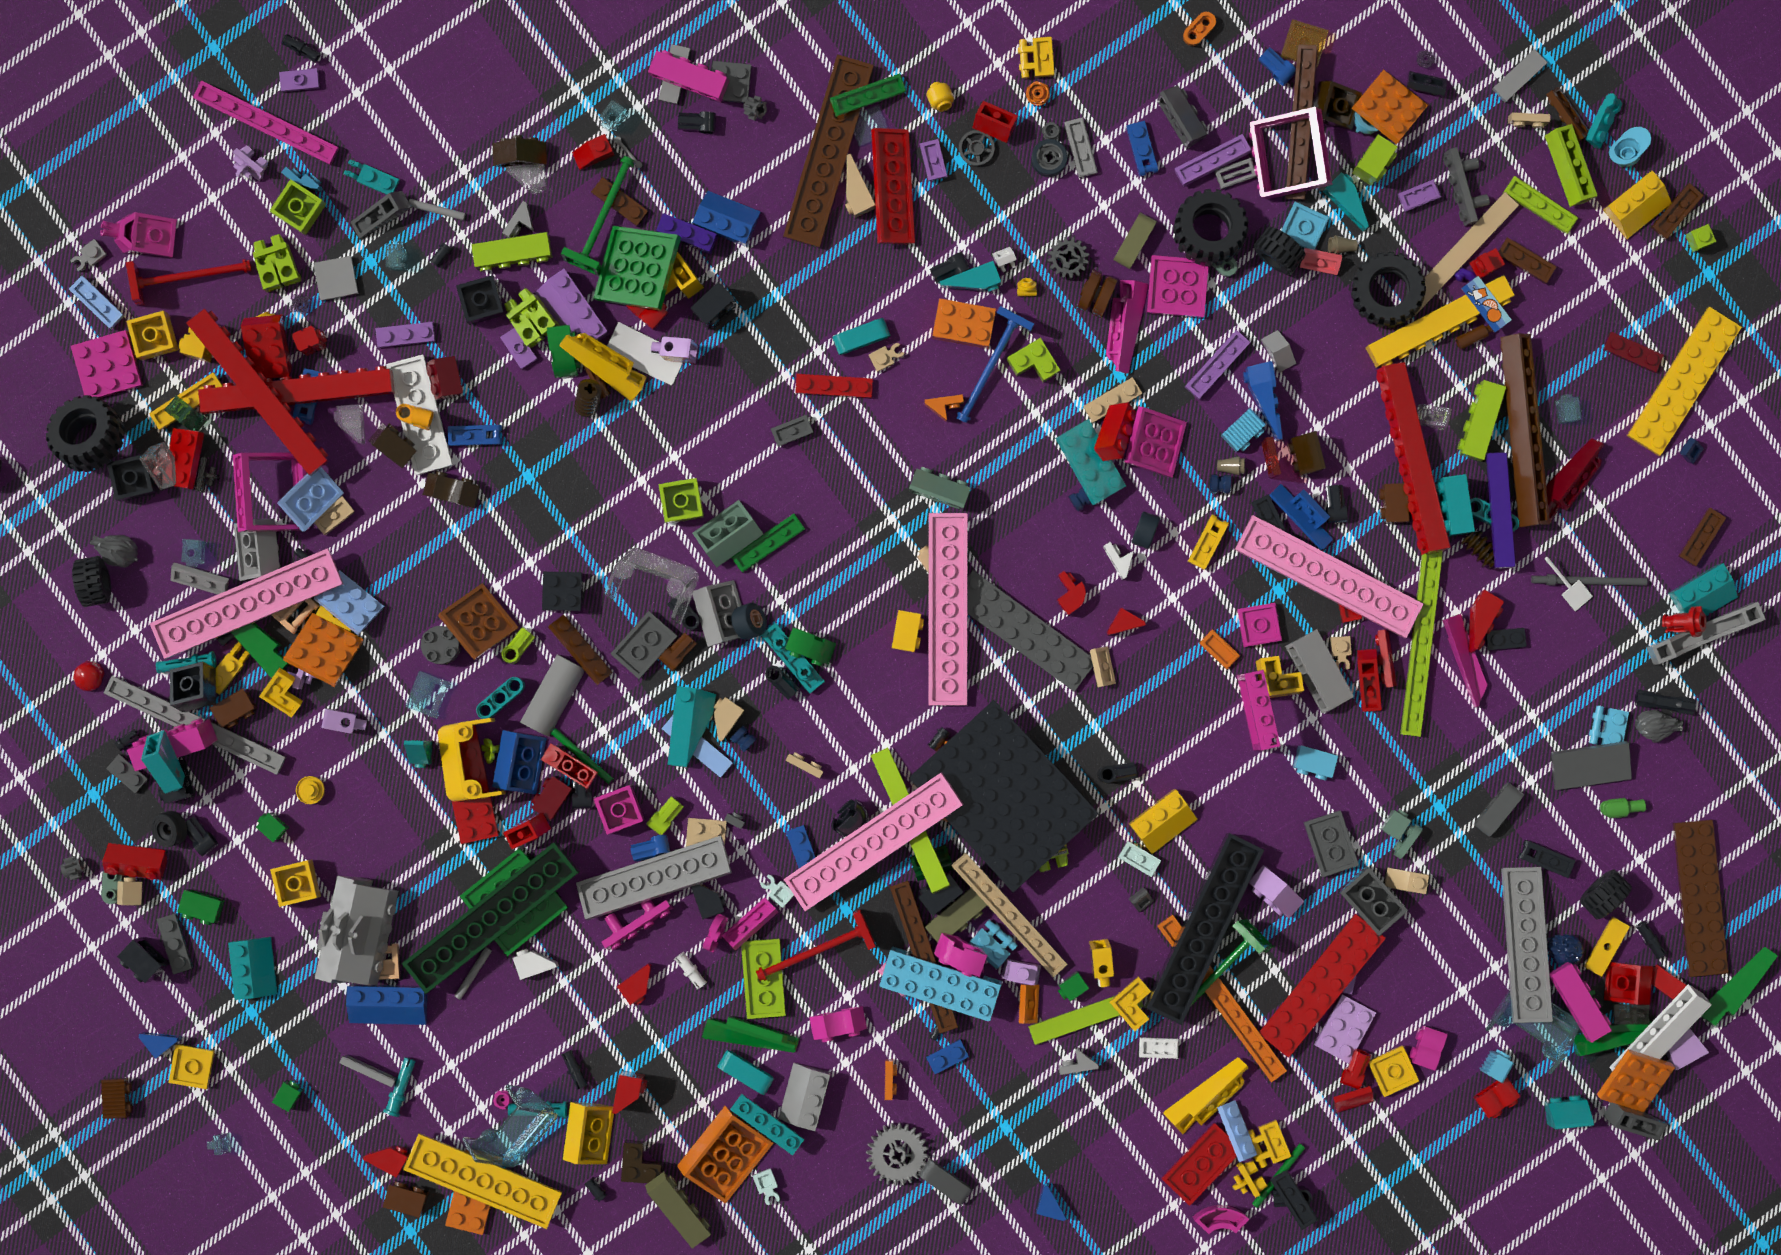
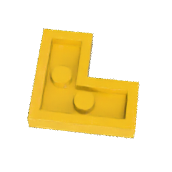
[259,667,303,718]
[1109,977,1151,1031]

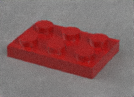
[162,428,204,489]

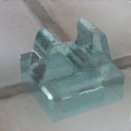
[207,1132,231,1155]

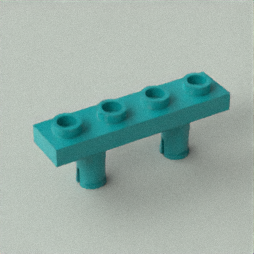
[761,623,825,693]
[730,1094,804,1155]

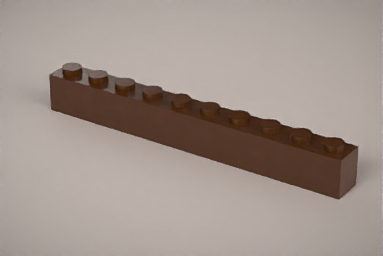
[1500,333,1550,527]

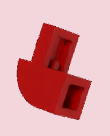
[1469,248,1505,279]
[1056,571,1086,616]

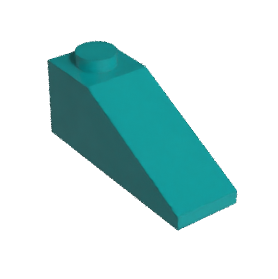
[1323,172,1369,232]
[939,261,1001,292]
[404,740,432,768]

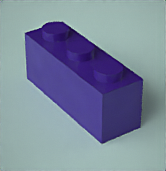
[656,213,718,255]

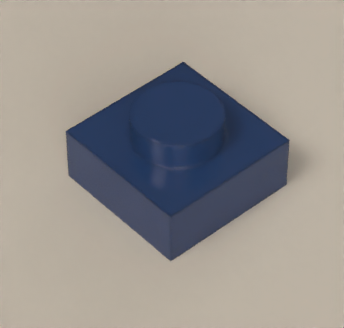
[1680,437,1704,464]

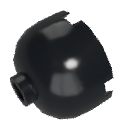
[831,799,868,837]

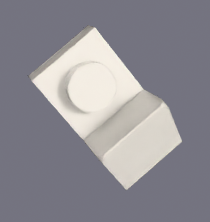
[1103,542,1134,580]

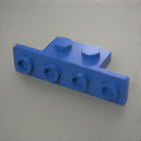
[1269,484,1333,550]

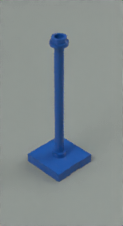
[957,306,1034,423]

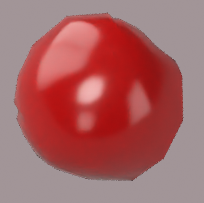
[73,661,105,691]

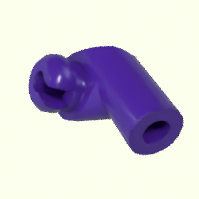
[1454,268,1476,282]

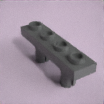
[1443,147,1490,226]

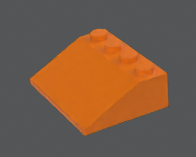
[677,1106,774,1204]

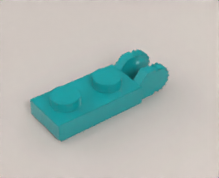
[1586,93,1622,149]
[343,159,400,195]

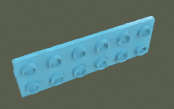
[880,947,1003,1021]

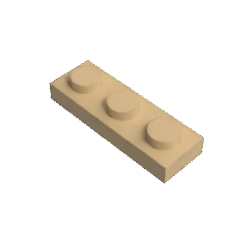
[1083,377,1142,423]

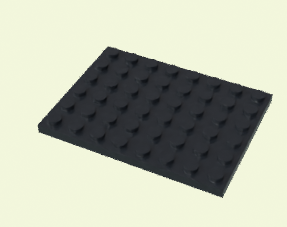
[909,700,1099,892]

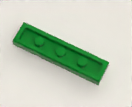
[830,73,906,116]
[731,514,805,573]

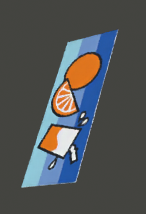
[1461,276,1511,332]

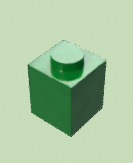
[256,812,290,843]
[1058,971,1089,1002]
[272,1080,303,1112]

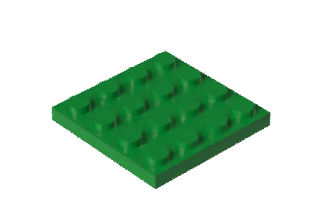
[593,226,681,310]
[460,848,568,956]

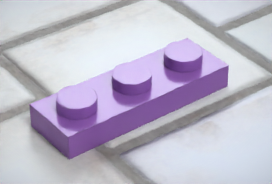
[375,322,436,348]

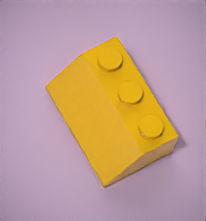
[1603,170,1671,239]
[1129,789,1197,854]
[563,1102,614,1164]

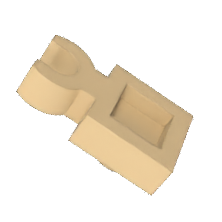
[868,343,904,372]
[1330,636,1351,669]

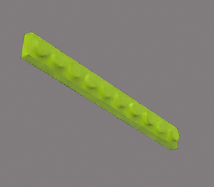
[1400,551,1443,737]

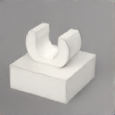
[992,247,1016,272]

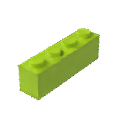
[1545,124,1597,207]
[471,232,553,272]
[1457,380,1506,462]

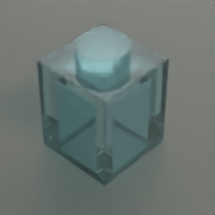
[1555,394,1581,424]

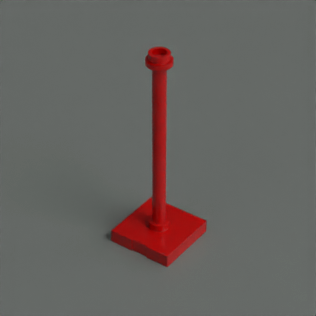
[125,259,252,306]
[756,909,876,981]

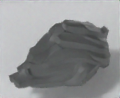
[90,535,138,568]
[1635,710,1683,743]

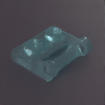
[405,671,451,719]

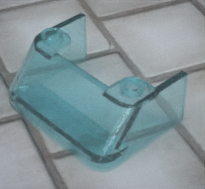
[1485,990,1579,1074]
[462,1084,558,1167]

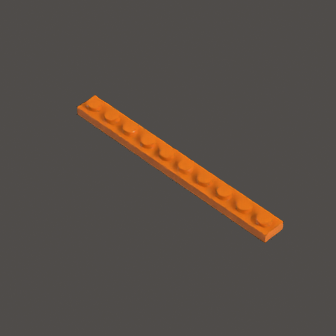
[1157,915,1287,1082]

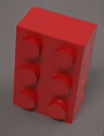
[241,314,292,378]

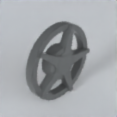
[959,130,995,166]

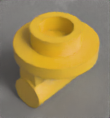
[1017,278,1037,296]

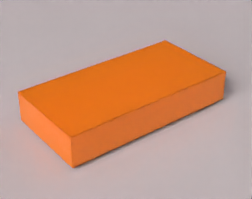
[1199,629,1240,670]

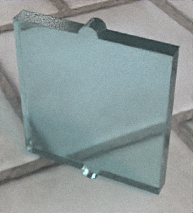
[854,105,887,147]

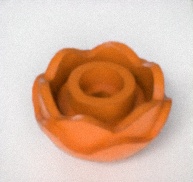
[1026,81,1050,106]

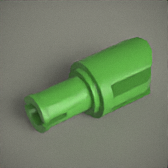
[1600,798,1646,818]

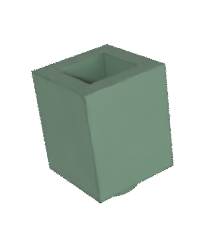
[1380,809,1411,840]

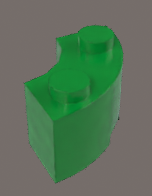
[547,325,581,378]
[785,628,836,667]

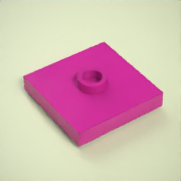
[1237,603,1282,647]

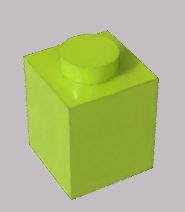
[1685,224,1716,252]

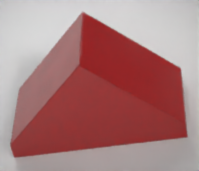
[1107,608,1146,636]

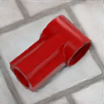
[1340,1049,1371,1089]

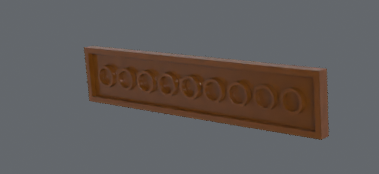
[783,54,874,248]

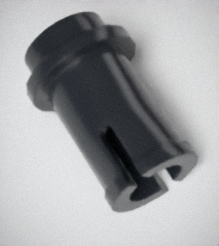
[429,242,453,268]
[927,726,951,752]
[114,729,140,751]
[584,1177,608,1202]

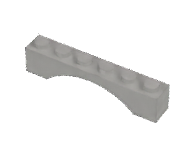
[1646,602,1766,665]

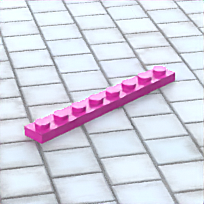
[193,81,339,165]

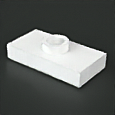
[1139,1037,1179,1059]

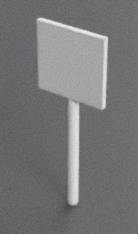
[1545,557,1593,611]

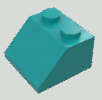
[1544,1095,1594,1130]

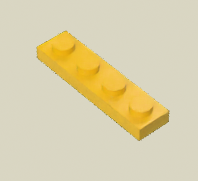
[149,372,223,430]

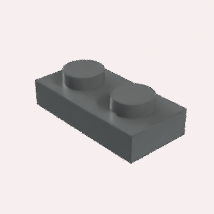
[771,415,813,447]
[106,754,149,794]

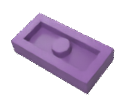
[919,139,947,182]

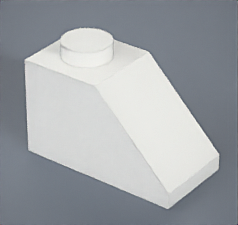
[513,949,559,980]

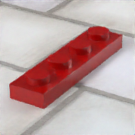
[795,374,873,398]

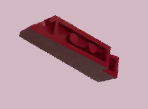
[1546,438,1604,523]

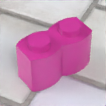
[1409,1026,1447,1071]

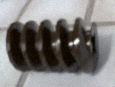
[574,379,602,417]
[1461,527,1494,569]

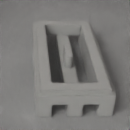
[1215,158,1257,190]

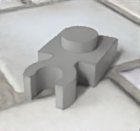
[71,239,107,272]

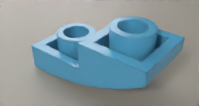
[281,167,323,192]

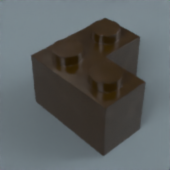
[492,135,547,168]
[368,423,417,469]
[621,1140,663,1183]

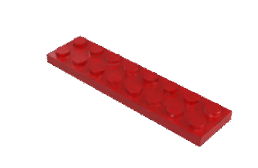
[1259,913,1386,1058]

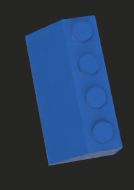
[346,984,427,1025]

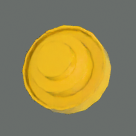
[296,776,325,804]

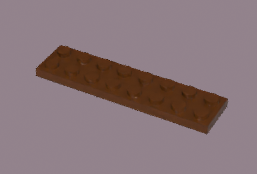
[1673,819,1728,977]

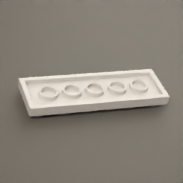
[386,355,453,476]

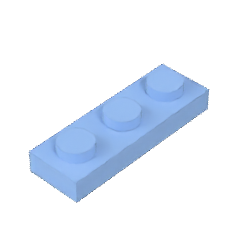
[69,276,125,329]
[1217,1100,1257,1162]

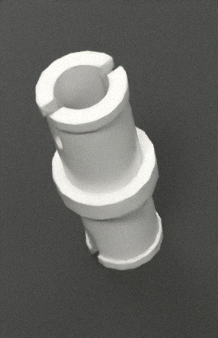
[674,952,707,990]

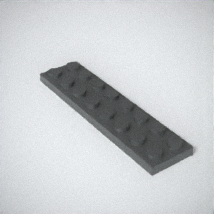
[967,570,1093,692]

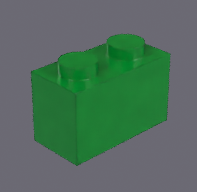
[177,889,225,925]

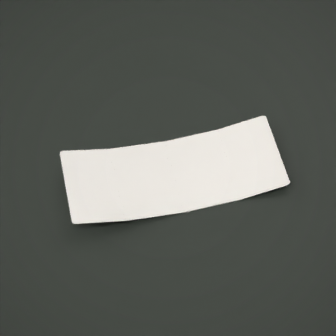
[607,322,682,385]

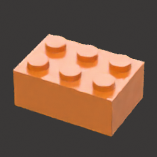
[932,298,996,349]

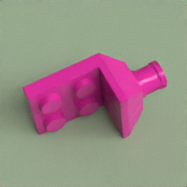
[100,212,177,258]

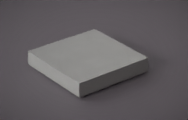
[313,256,359,301]

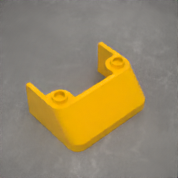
[438,718,506,802]

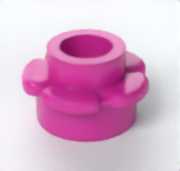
[493,1090,512,1109]

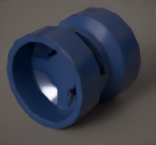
[1210,474,1231,494]
[1068,487,1092,512]
[731,726,757,752]

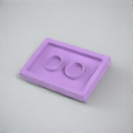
[1314,994,1376,1064]

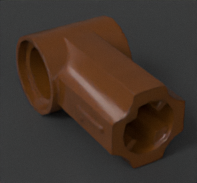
[658,633,697,672]

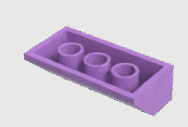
[535,269,609,341]

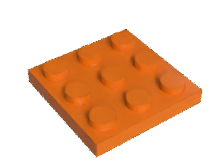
[1352,69,1428,144]
[283,613,363,687]
[1597,1049,1675,1112]

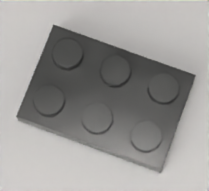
[611,611,678,679]
[1303,810,1359,877]

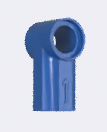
[1258,47,1296,86]
[630,835,670,862]

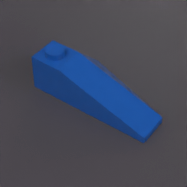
[1243,361,1282,441]

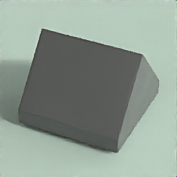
[1129,887,1154,912]

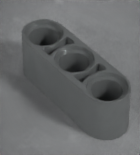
[1474,782,1524,837]
[918,1159,973,1206]

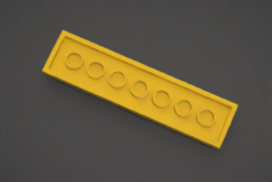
[1627,307,1742,456]
[403,1133,562,1229]

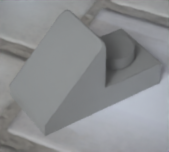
[502,201,534,238]
[1058,1047,1098,1075]

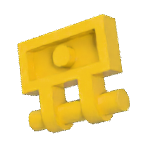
[1018,37,1054,79]
[1248,1120,1291,1168]

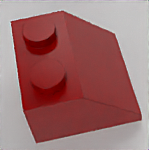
[1604,962,1653,1005]
[612,1071,648,1114]

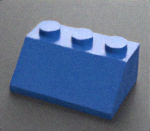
[692,191,761,247]
[492,730,547,794]

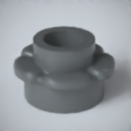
[1042,122,1061,140]

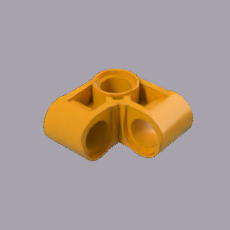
[396,404,435,431]

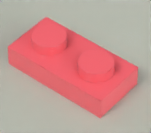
[1300,248,1342,275]

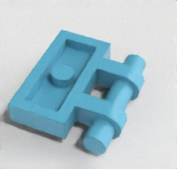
[1589,706,1629,745]
[969,919,1018,969]

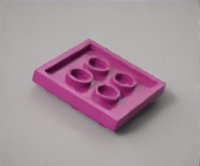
[1147,255,1208,318]
[71,330,143,398]
[1124,406,1187,478]

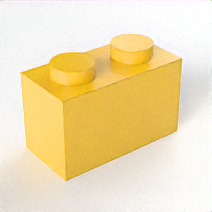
[892,610,924,652]

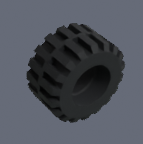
[1253,227,1306,275]
[72,556,111,607]
[1580,869,1632,920]

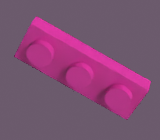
[722,897,778,951]

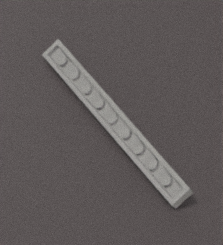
[104,676,286,775]

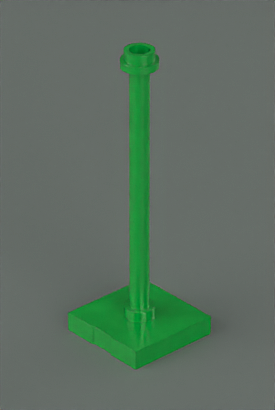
[561,156,634,277]
[1190,919,1274,1007]

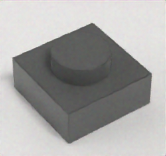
[724,812,745,829]

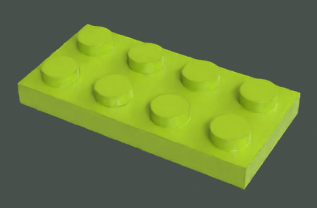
[741,938,786,1019]

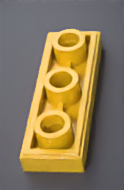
[1584,917,1630,977]

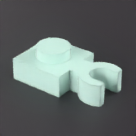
[760,874,794,908]
[753,1168,780,1205]

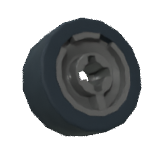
[1031,139,1067,177]

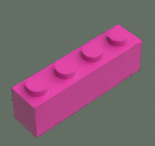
[648,50,729,102]
[1549,962,1612,1043]

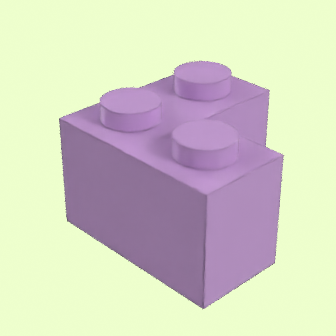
[1249,865,1304,918]

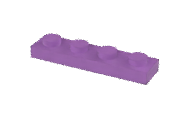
[1175,134,1251,187]
[1185,330,1250,400]

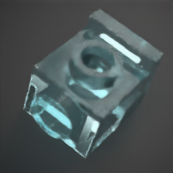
[599,100,629,132]
[386,241,408,270]
[181,539,206,567]

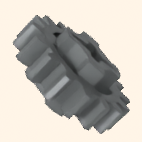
[1047,237,1089,279]

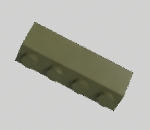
[925,887,989,942]
[645,1172,711,1248]

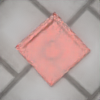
[1261,436,1281,479]

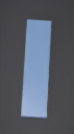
[662,715,733,778]

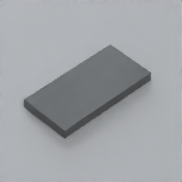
[1551,741,1632,790]

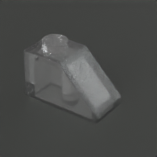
[505,164,547,194]
[334,405,365,445]
[139,442,176,490]

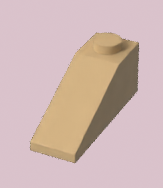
[845,154,875,218]

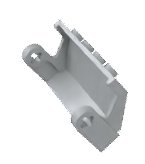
[315,876,399,985]

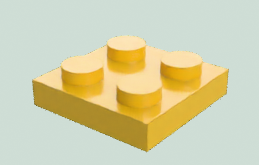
[168,1044,215,1089]
[1368,1045,1419,1097]

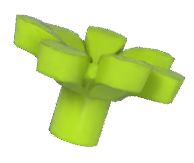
[481,739,500,764]

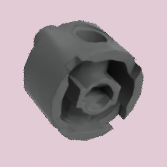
[421,626,462,664]

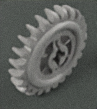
[866,1122,929,1186]

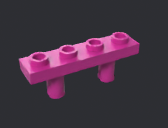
[602,900,673,950]

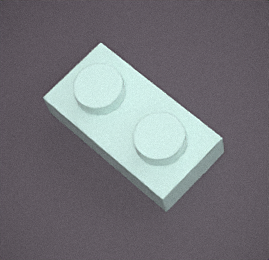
[1118,841,1161,877]

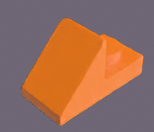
[925,394,964,421]

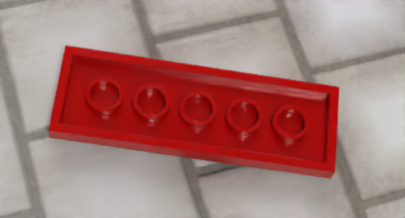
[871,128,915,244]
[437,725,499,844]

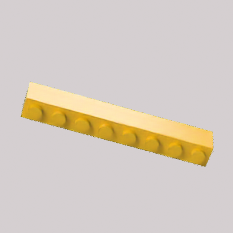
[1366,275,1514,368]

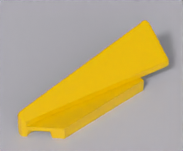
[560,333,646,401]
[1163,1057,1248,1134]

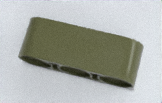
[1113,212,1157,269]

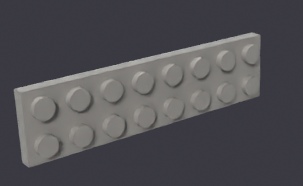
[576,836,732,920]
[1501,867,1553,1023]

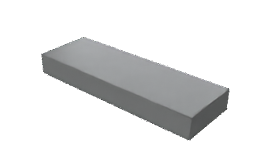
[658,44,690,105]
[1492,49,1548,102]
[1064,117,1097,178]
[171,562,229,595]
[339,1055,397,1087]

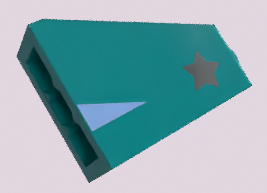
[141,730,185,794]

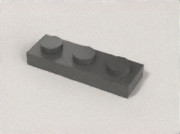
[156,913,193,974]

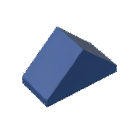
[139,1032,182,1059]
[1036,1183,1066,1221]

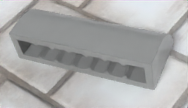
[1285,629,1354,713]
[520,655,585,737]

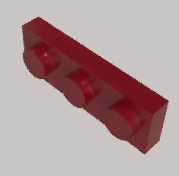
[1602,332,1664,373]

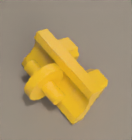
[1232,1160,1267,1198]

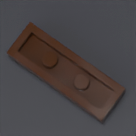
[1546,87,1589,142]
[591,177,648,227]
[1651,183,1704,240]
[1498,237,1556,284]
[1678,508,1726,567]

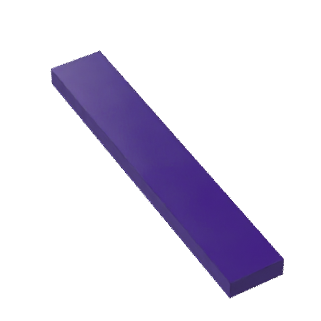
[1486,453,1515,568]

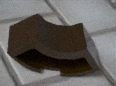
[422,471,480,508]

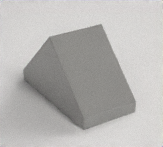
[1261,330,1296,373]

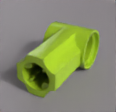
[502,627,536,664]
[647,796,684,835]

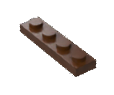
[548,614,613,685]

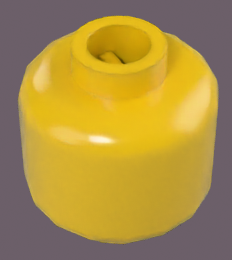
[926,82,954,112]

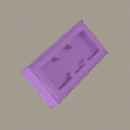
[279,68,320,92]
[1398,179,1441,212]
[500,328,537,370]

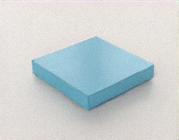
[1281,202,1330,250]

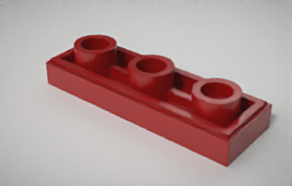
[1375,629,1397,688]

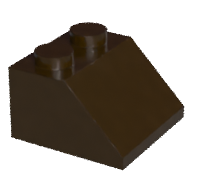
[1313,81,1362,130]
[1287,431,1326,477]

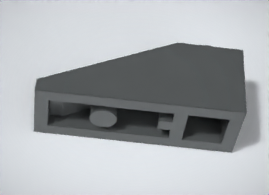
[351,191,412,239]
[1603,1102,1668,1141]

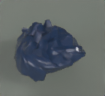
[1547,934,1584,965]

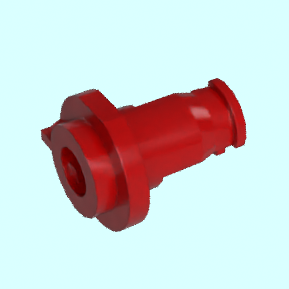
[1662,606,1706,637]

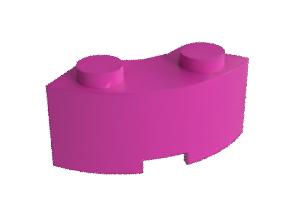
[934,933,988,977]
[809,1006,867,1042]
[1193,1205,1249,1234]

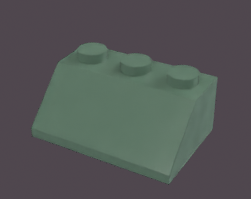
[909,467,971,511]
[692,500,763,567]

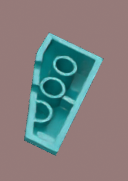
[667,686,716,767]

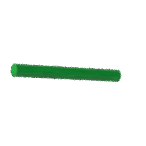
[551,728,613,784]
[1252,1143,1305,1208]

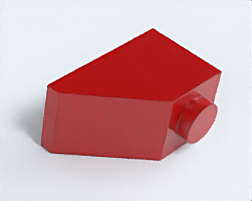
[572,134,615,170]
[617,963,652,1005]
[363,1145,410,1178]

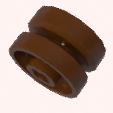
[1077,269,1118,318]

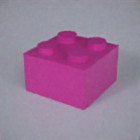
[593,785,645,835]

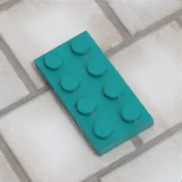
[1055,419,1126,505]

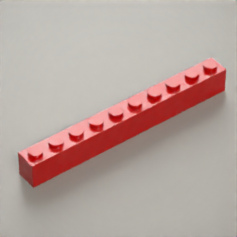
[186,308,329,476]
[1376,362,1450,555]
[198,366,395,414]

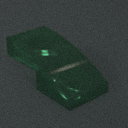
[164,395,208,431]

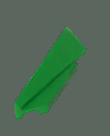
[231,622,290,679]
[1701,947,1778,1028]
[702,1015,799,1053]
[1571,1018,1652,1056]

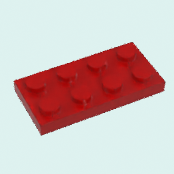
[1161,1122,1237,1206]

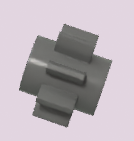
[744,96,767,120]
[60,856,85,880]

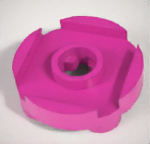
[702,914,729,953]

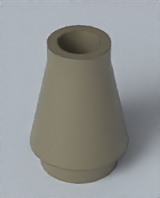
[1328,235,1358,254]
[1217,456,1245,475]

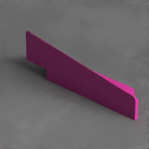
[1106,280,1149,373]
[1442,613,1487,707]

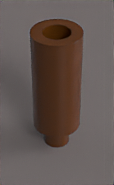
[1455,324,1493,350]

